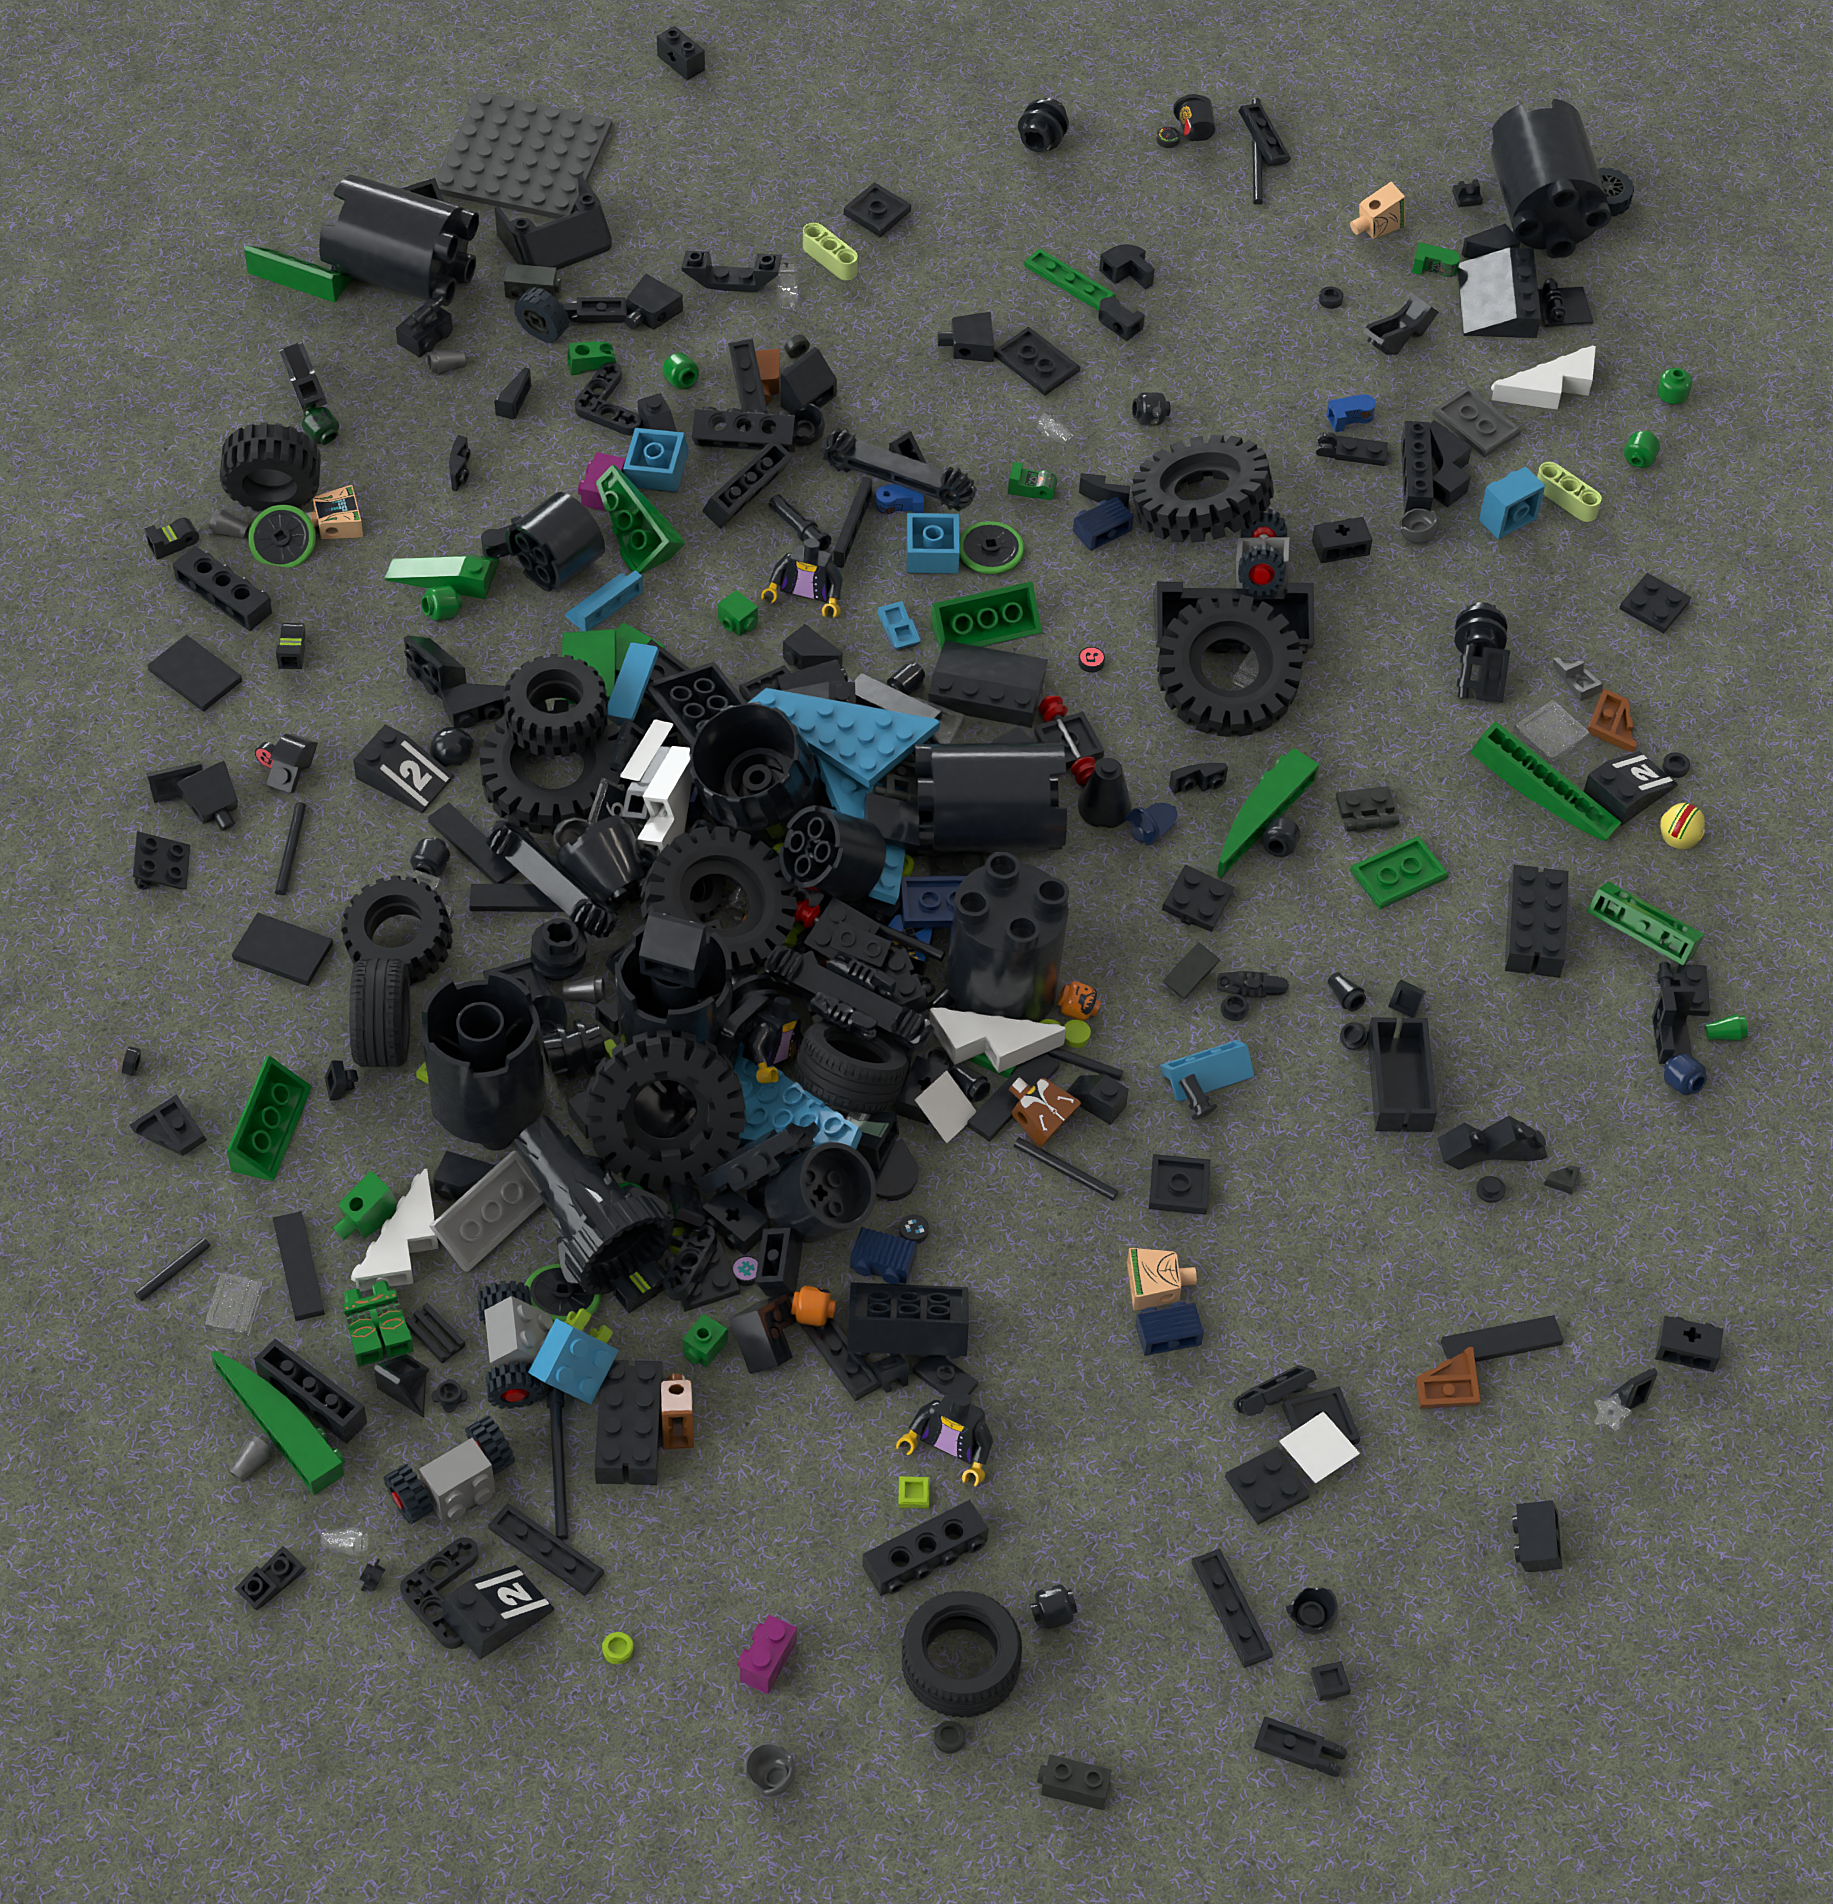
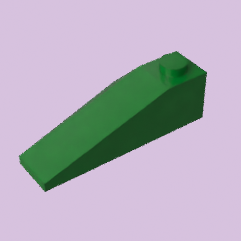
[596,465,686,574]
[385,554,500,599]

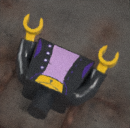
[761,538,843,618]
[742,997,804,1084]
[896,1392,993,1487]

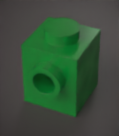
[718,590,758,637]
[682,1313,728,1368]

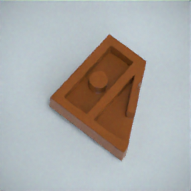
[1586,688,1637,752]
[1416,1347,1480,1409]

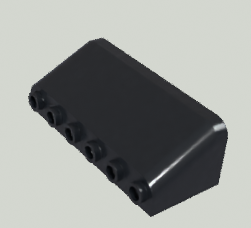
[1153,581,1314,654]

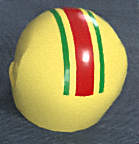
[1660,803,1705,849]

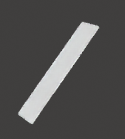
[620,720,673,781]

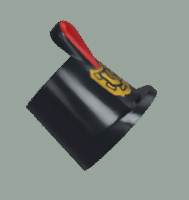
[1173,94,1215,141]

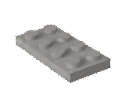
[429,1151,544,1272]

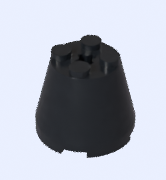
[557,815,648,911]

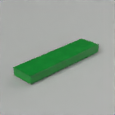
[1024,248,1116,311]

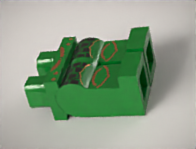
[343,1280,414,1367]

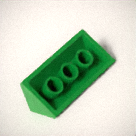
[244,245,352,303]
[931,581,1042,650]
[227,1055,312,1181]

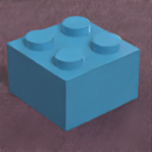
[623,428,689,492]
[1479,466,1545,539]
[906,513,960,573]
[528,1318,619,1404]

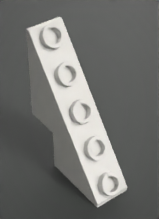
[1491,346,1596,409]
[637,746,693,870]
[929,1008,1066,1073]
[351,1169,439,1292]

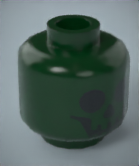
[301,407,340,445]

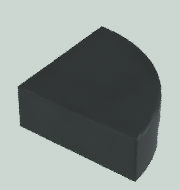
[1544,1166,1580,1194]

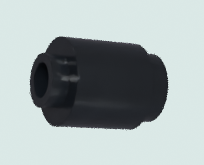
[887,662,925,696]

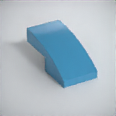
[877,601,921,650]

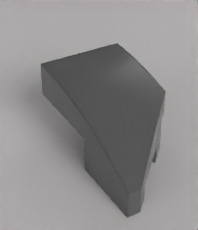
[1553,658,1603,701]

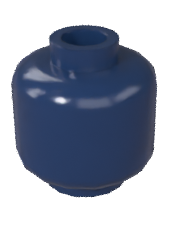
[1664,1053,1707,1095]

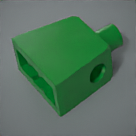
[332,1171,398,1240]

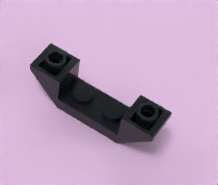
[681,251,782,292]

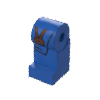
[1326,394,1376,433]
[876,484,924,515]

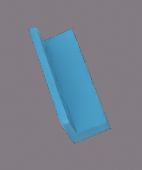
[565,570,643,631]
[607,642,660,726]
[1160,1040,1254,1101]

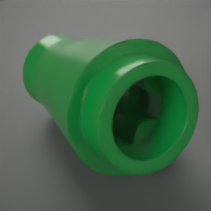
[1705,1013,1748,1041]

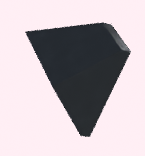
[374,1354,430,1418]

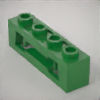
[1587,881,1705,965]

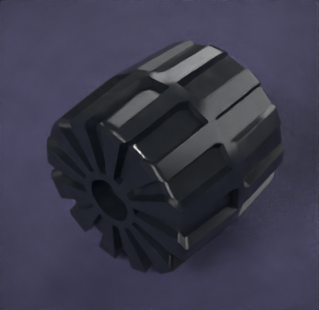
[689,702,823,848]

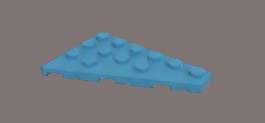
[749,688,940,788]
[813,753,906,905]
[734,1043,862,1152]

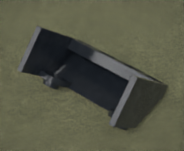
[495,176,612,270]

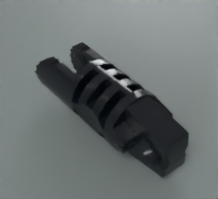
[825,951,897,999]
[1217,971,1289,997]
[810,992,878,1043]

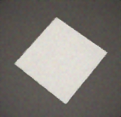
[915,1070,977,1143]
[1279,1412,1360,1483]

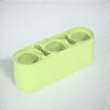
[803,223,858,280]
[1537,462,1602,522]

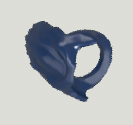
[1125,803,1178,846]

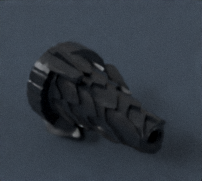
[514,1116,674,1294]

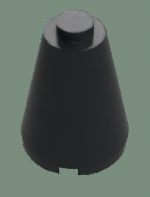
[1078,758,1132,828]

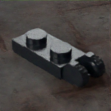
[1316,432,1388,466]
[1233,1365,1317,1416]
[1254,1717,1347,1777]

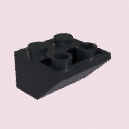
[781,347,837,414]
[404,635,467,700]
[639,911,708,988]

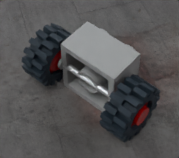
[1236,509,1290,596]
[477,1280,553,1409]
[383,1415,515,1524]

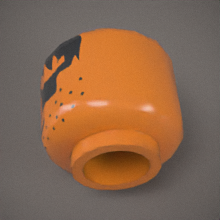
[1057,981,1101,1021]
[791,1285,836,1327]

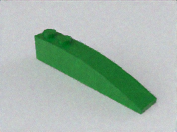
[1470,721,1621,841]
[1217,748,1319,878]
[211,1350,345,1495]

